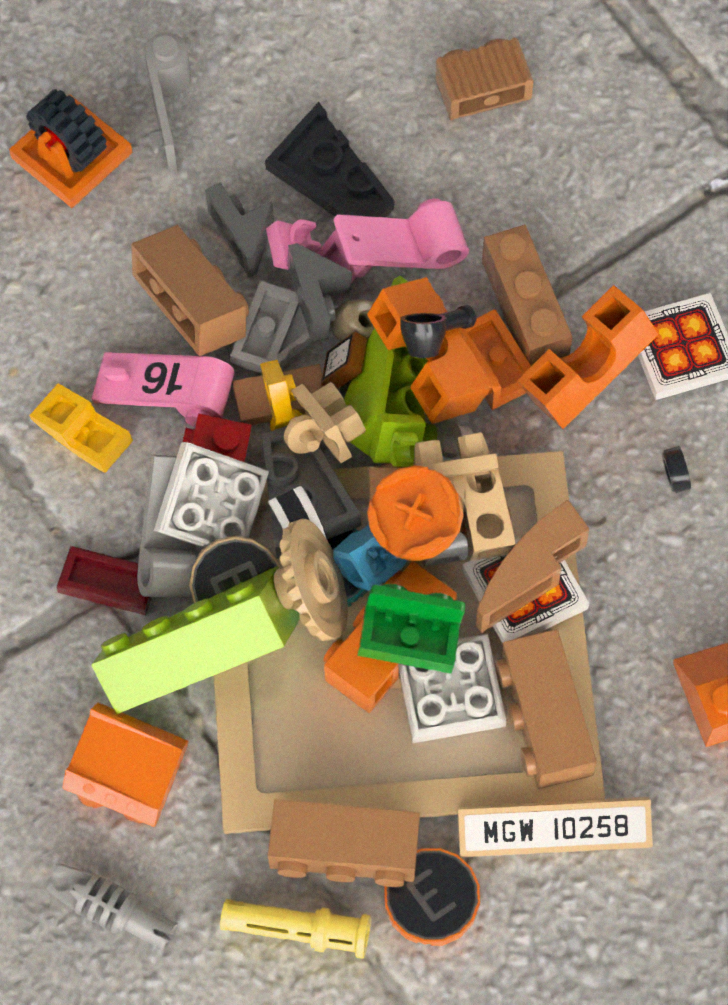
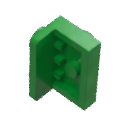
[357,584,466,674]

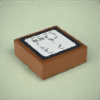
[321,331,367,389]

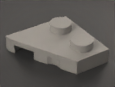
[230,280,338,374]

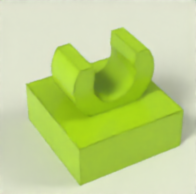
[369,413,426,467]

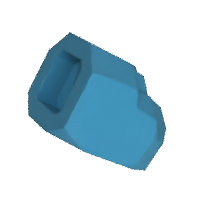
[333,525,407,590]

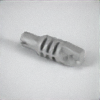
[45,864,178,952]

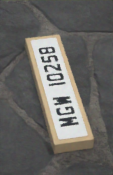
[457,797,652,857]

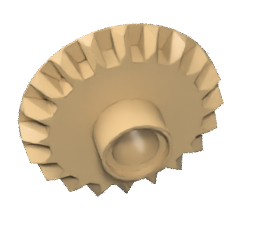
[274,519,348,641]

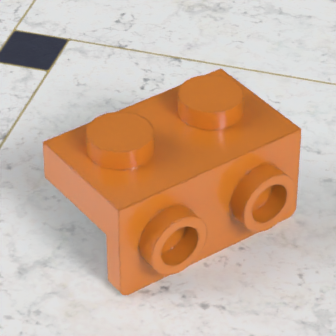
[458,309,531,410]

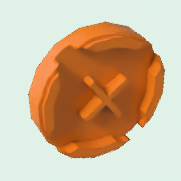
[367,465,464,561]

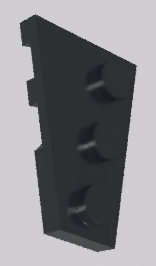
[265,102,394,218]

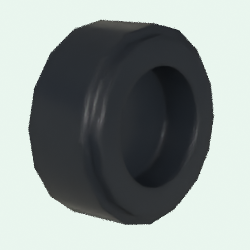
[662,446,691,493]

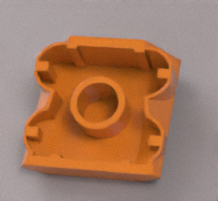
[63,702,188,827]

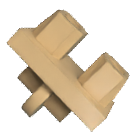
[284,382,366,464]

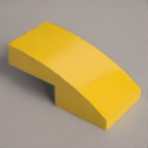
[29,383,133,473]

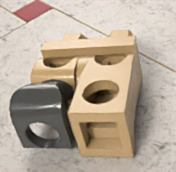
[414,433,516,566]

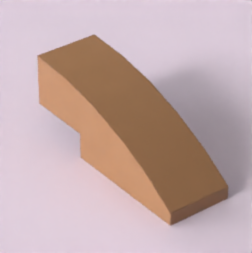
[476,500,590,633]

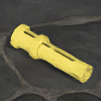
[220,899,371,958]

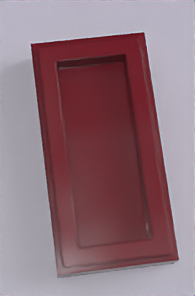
[56,546,152,616]

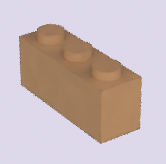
[482,224,572,366]
[131,225,249,357]
[495,629,597,789]
[268,799,420,887]

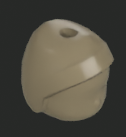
[331,298,374,343]

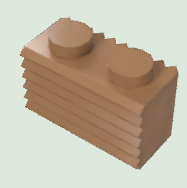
[435,37,533,120]

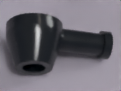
[400,305,476,358]

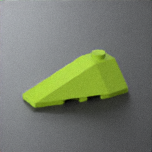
[344,276,438,457]

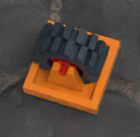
[9,89,133,208]

